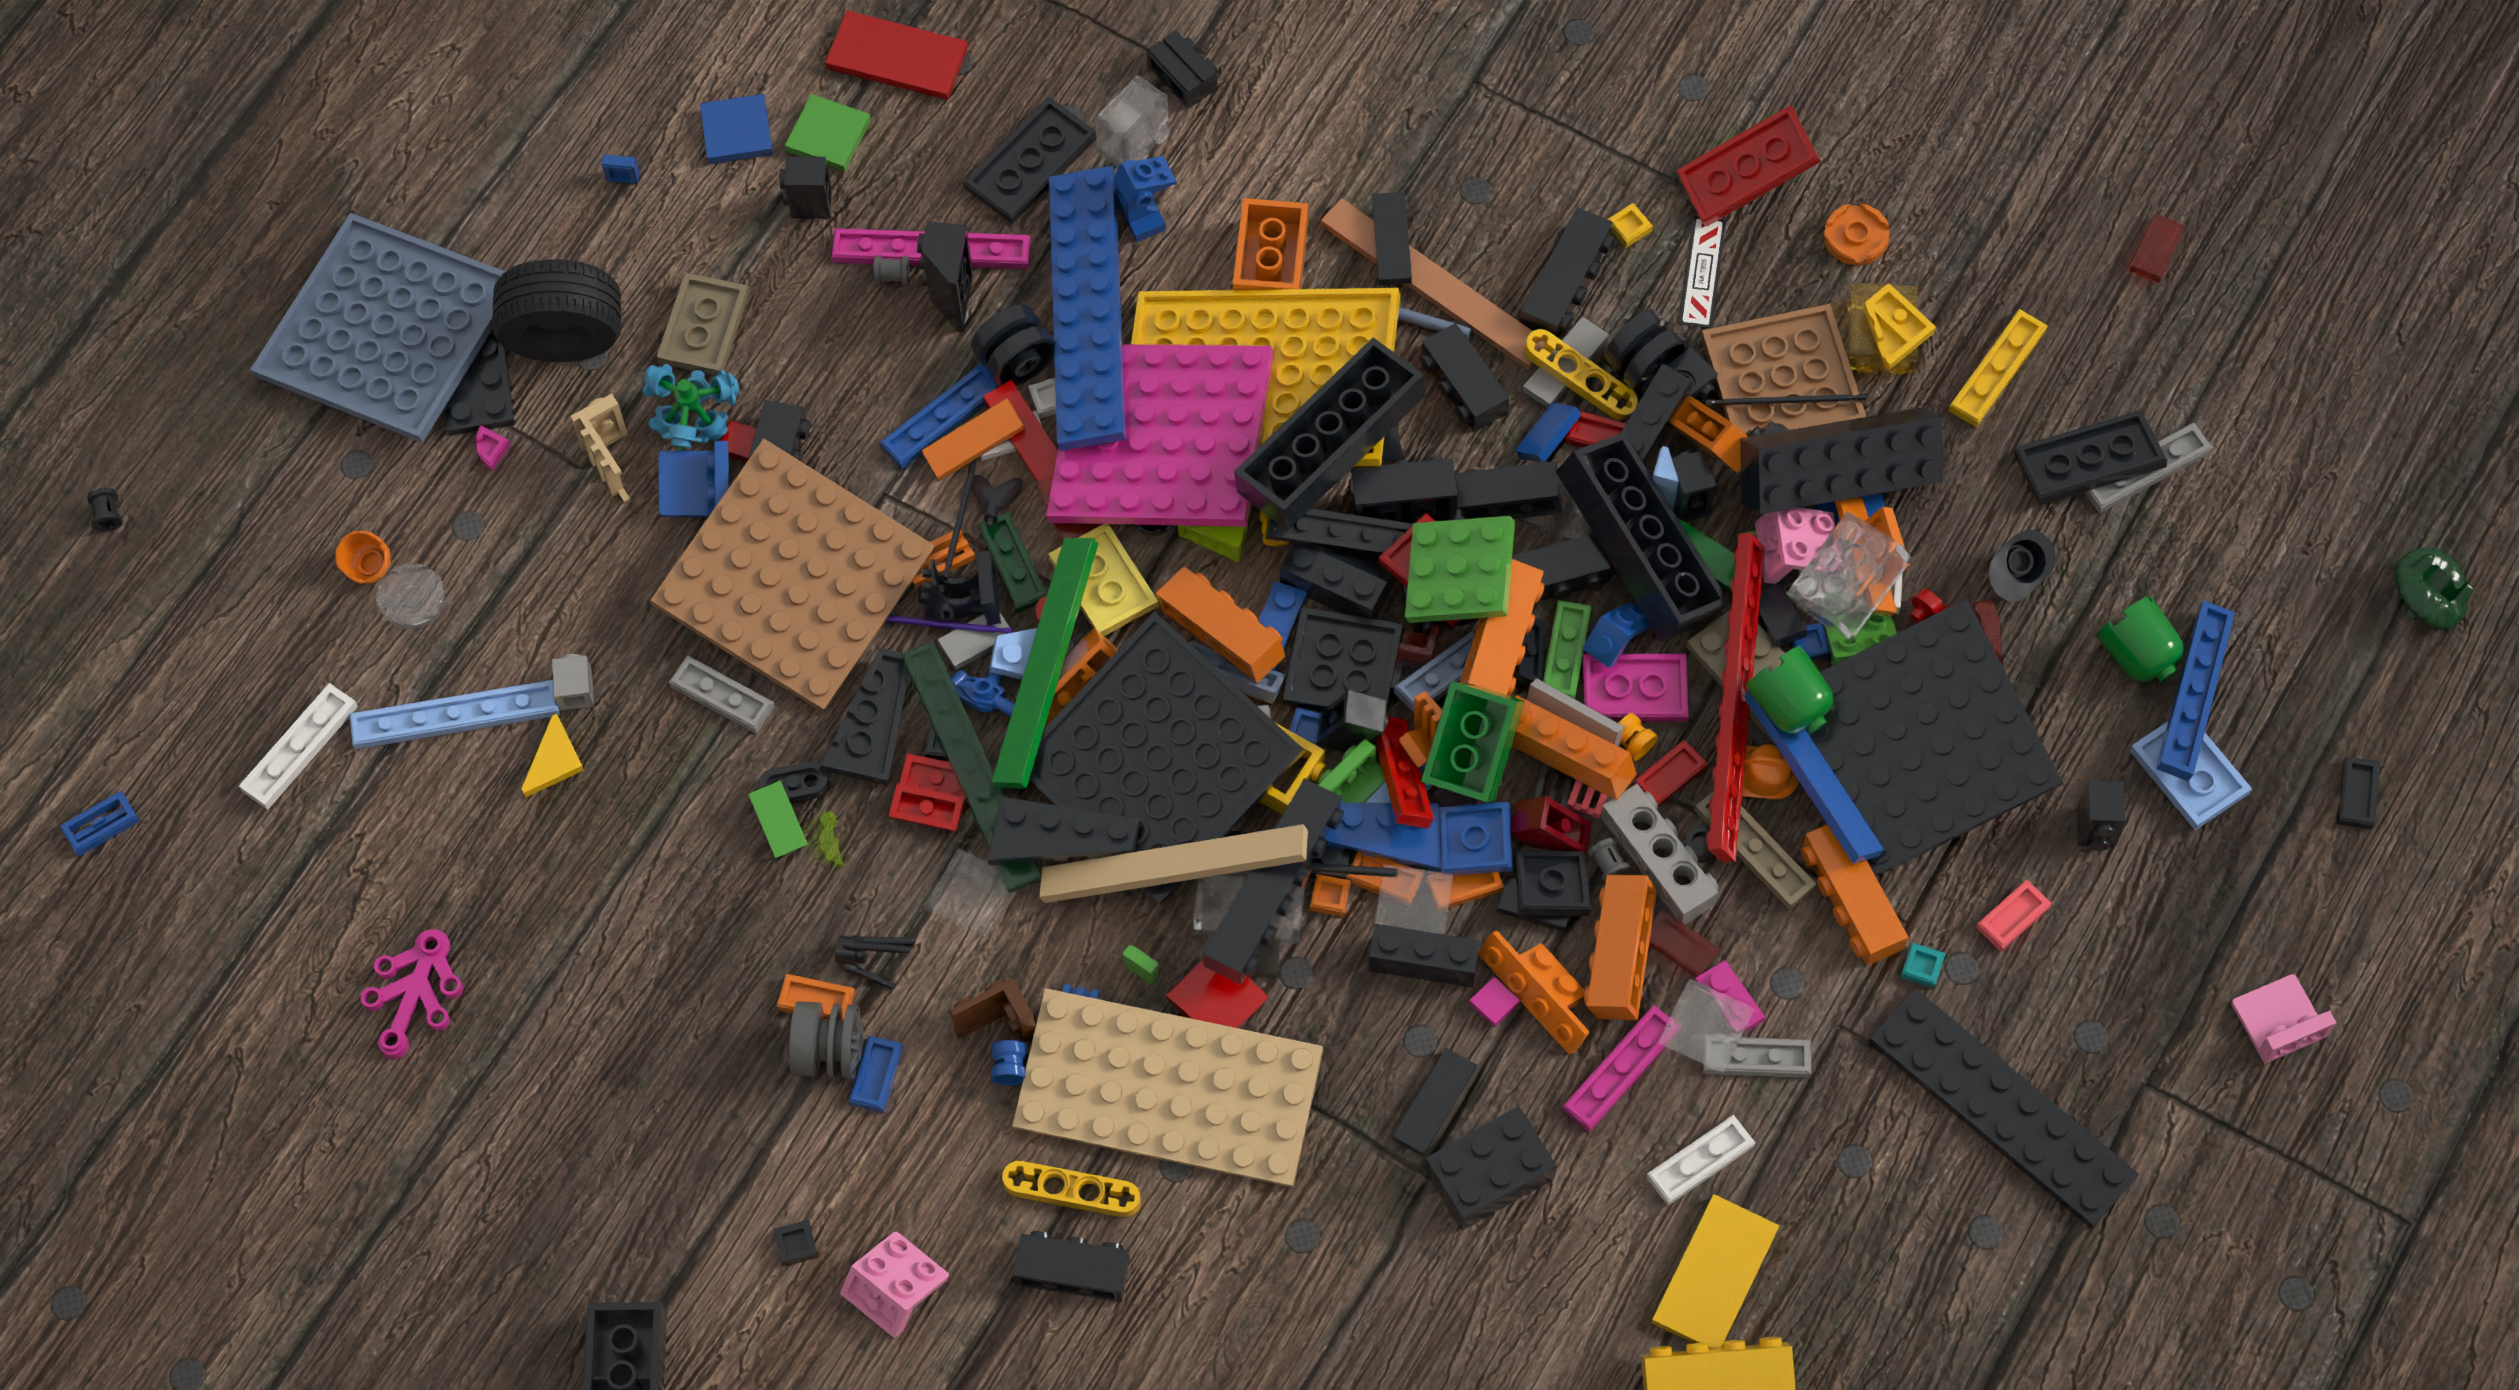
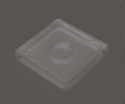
[924,848,1020,941]
[1375,864,1454,935]

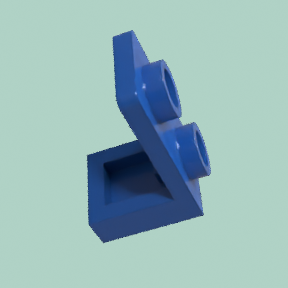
[1582,603,1651,668]

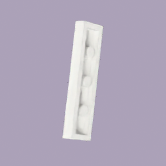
[239,683,358,810]

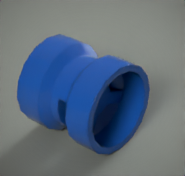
[991,1040,1027,1085]

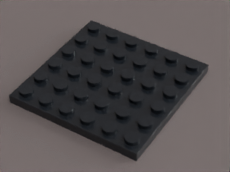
[1806,598,2063,877]
[1029,611,1306,905]

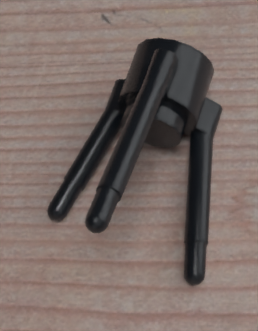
[835,935,916,990]

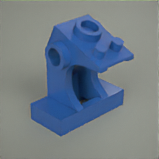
[1114,156,1177,242]

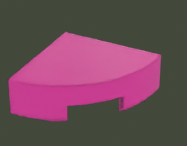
[476,426,511,471]

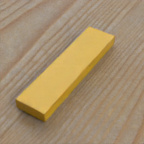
[1948,309,2048,428]

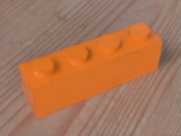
[1460,559,1544,696]
[1156,566,1285,683]
[1512,695,1637,800]
[1801,824,1909,966]
[1584,875,1657,1020]

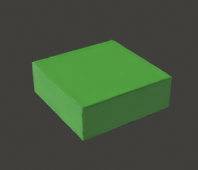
[1122,945,1159,985]

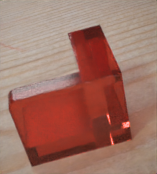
[1397,626,1439,664]

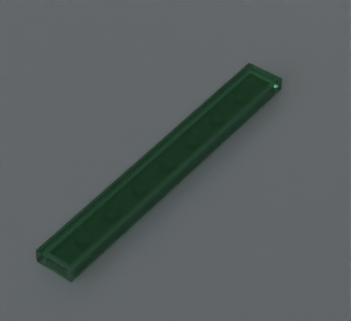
[902,641,1041,894]

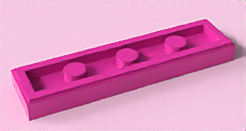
[1562,1005,1681,1133]

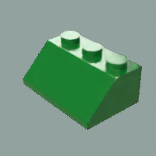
[1421,681,1525,802]

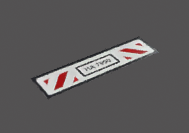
[1679,216,1726,328]

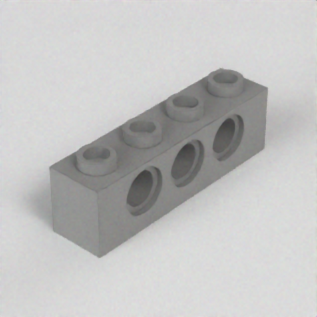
[1601,784,1719,927]

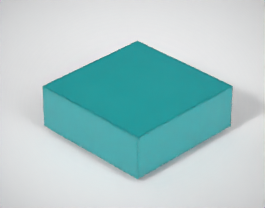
[1900,942,1946,989]

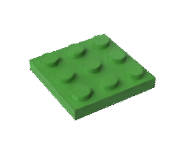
[1405,516,1515,623]

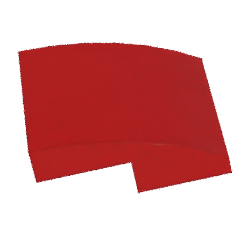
[889,754,975,832]
[1165,959,1269,1028]

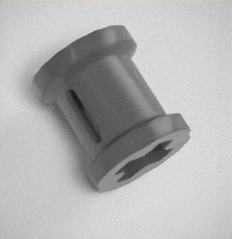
[874,255,910,285]
[1588,837,1631,883]

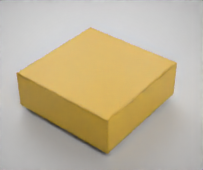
[1607,203,1653,248]

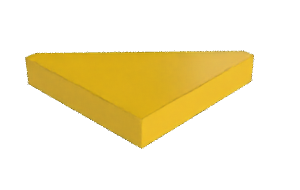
[522,714,584,798]

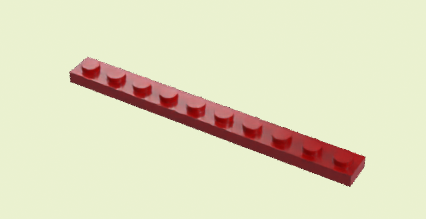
[1706,532,1765,863]

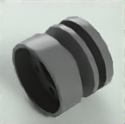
[789,1001,863,1079]

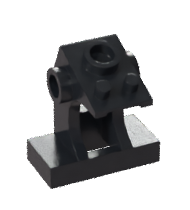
[918,550,1001,626]

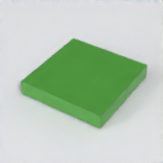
[785,94,871,172]

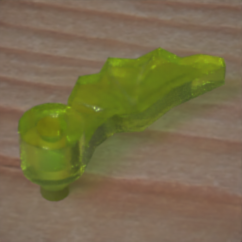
[818,811,844,867]

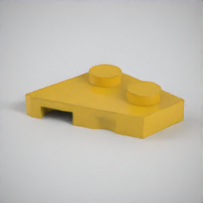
[1863,283,1936,371]

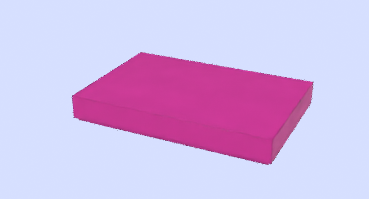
[1583,654,1689,721]

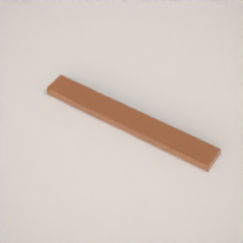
[1321,198,1545,370]

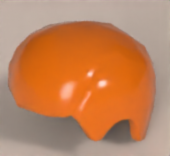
[335,531,391,585]

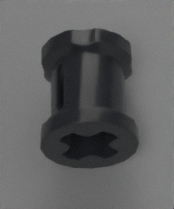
[87,488,123,532]

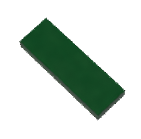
[978,512,1047,613]

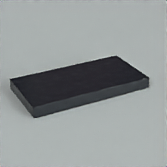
[963,97,1098,224]
[2014,410,2167,505]

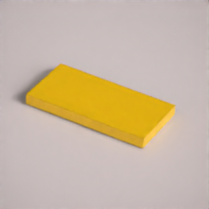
[1651,1194,1780,1349]

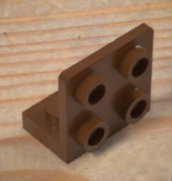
[949,978,1036,1043]

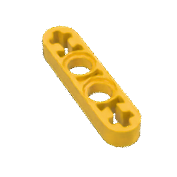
[1523,329,1638,420]
[1002,1161,1141,1217]

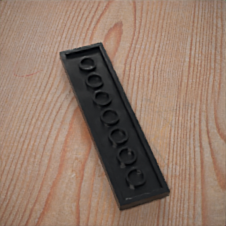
[1869,988,2139,1229]

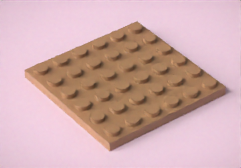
[650,439,935,713]

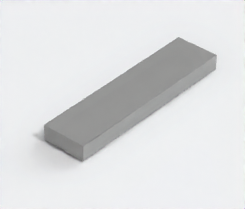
[2084,423,2213,514]

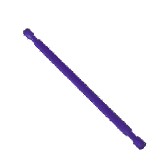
[886,615,1013,634]

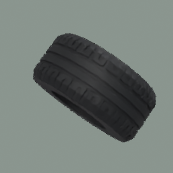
[492,259,621,362]

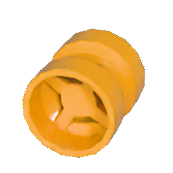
[1618,712,1658,761]

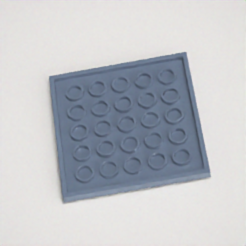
[250,213,505,443]

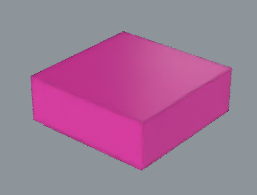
[1469,977,1520,1028]

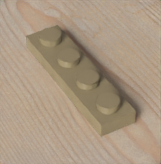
[1694,791,1816,910]

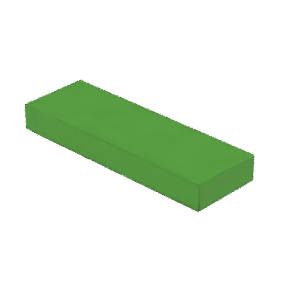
[1543,600,1592,699]

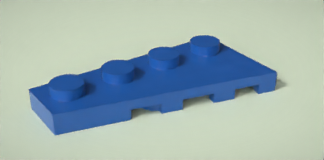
[1325,803,1441,873]

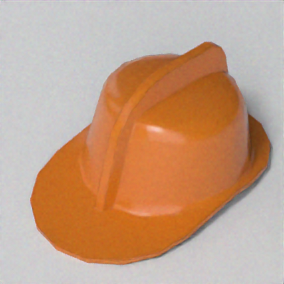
[1742,744,1799,799]

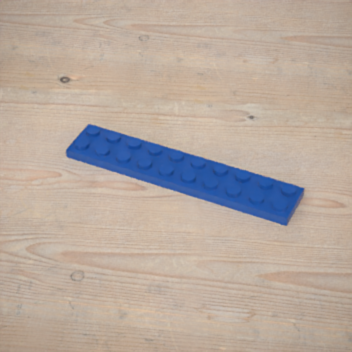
[1049,166,1126,451]

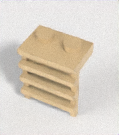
[570,394,631,504]

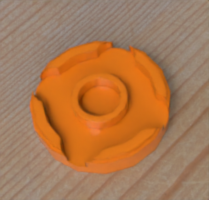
[1823,204,1890,266]

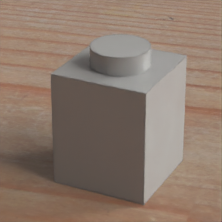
[552,654,594,711]

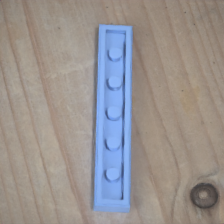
[350,680,560,749]

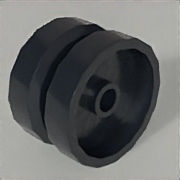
[970,305,1056,387]
[1603,309,1689,395]

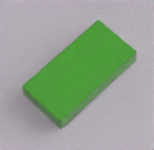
[748,780,808,858]

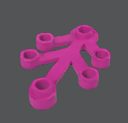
[361,929,463,1060]

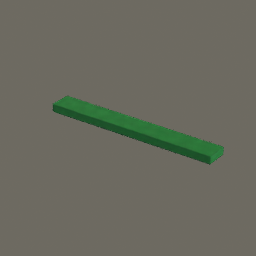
[992,538,1099,788]

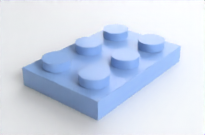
[2129,722,2252,830]

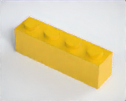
[1641,1337,1796,1390]

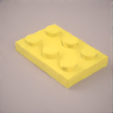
[1048,524,1159,636]

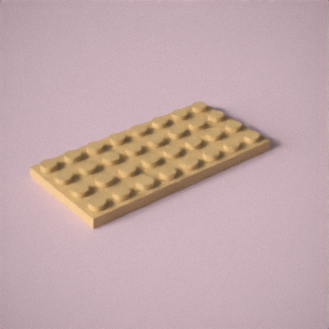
[1013,988,1324,1188]

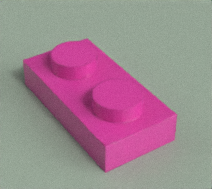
[1695,960,1765,1037]

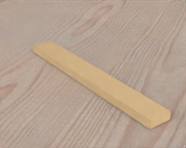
[1040,824,1308,903]

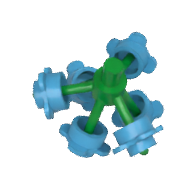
[642,364,739,450]

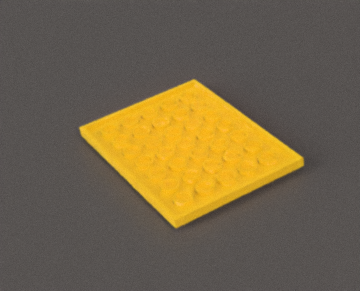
[1131,288,1400,467]

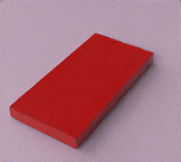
[826,10,968,100]
[1676,105,1821,227]

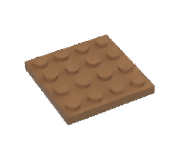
[1701,304,1867,433]

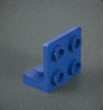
[658,441,729,517]

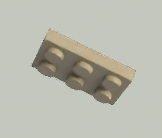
[656,272,750,376]

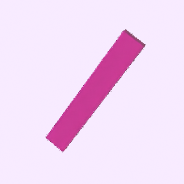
[832,228,1031,269]

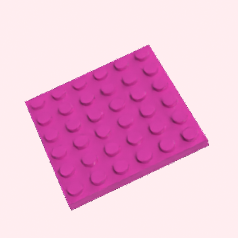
[1046,344,1274,527]

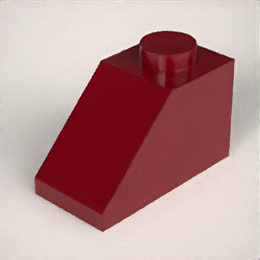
[1511,796,1592,855]

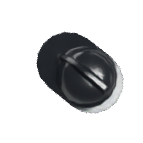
[1988,530,2055,602]

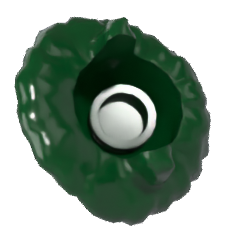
[2394,547,2473,629]

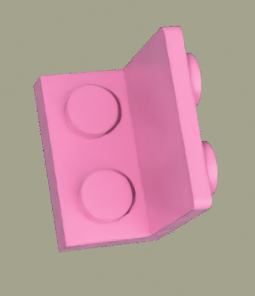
[1755,507,1843,584]
[2231,974,2337,1064]
[840,1232,949,1338]

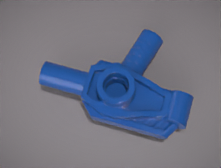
[947,670,1015,717]

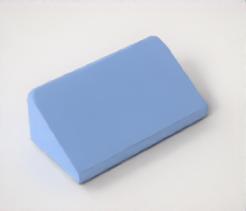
[1653,446,1679,510]

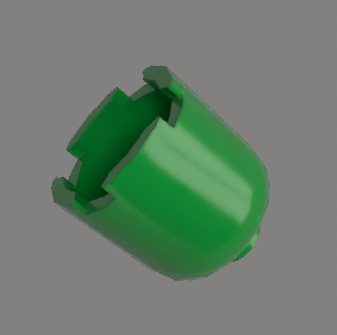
[2095,596,2184,683]
[1746,646,1834,734]

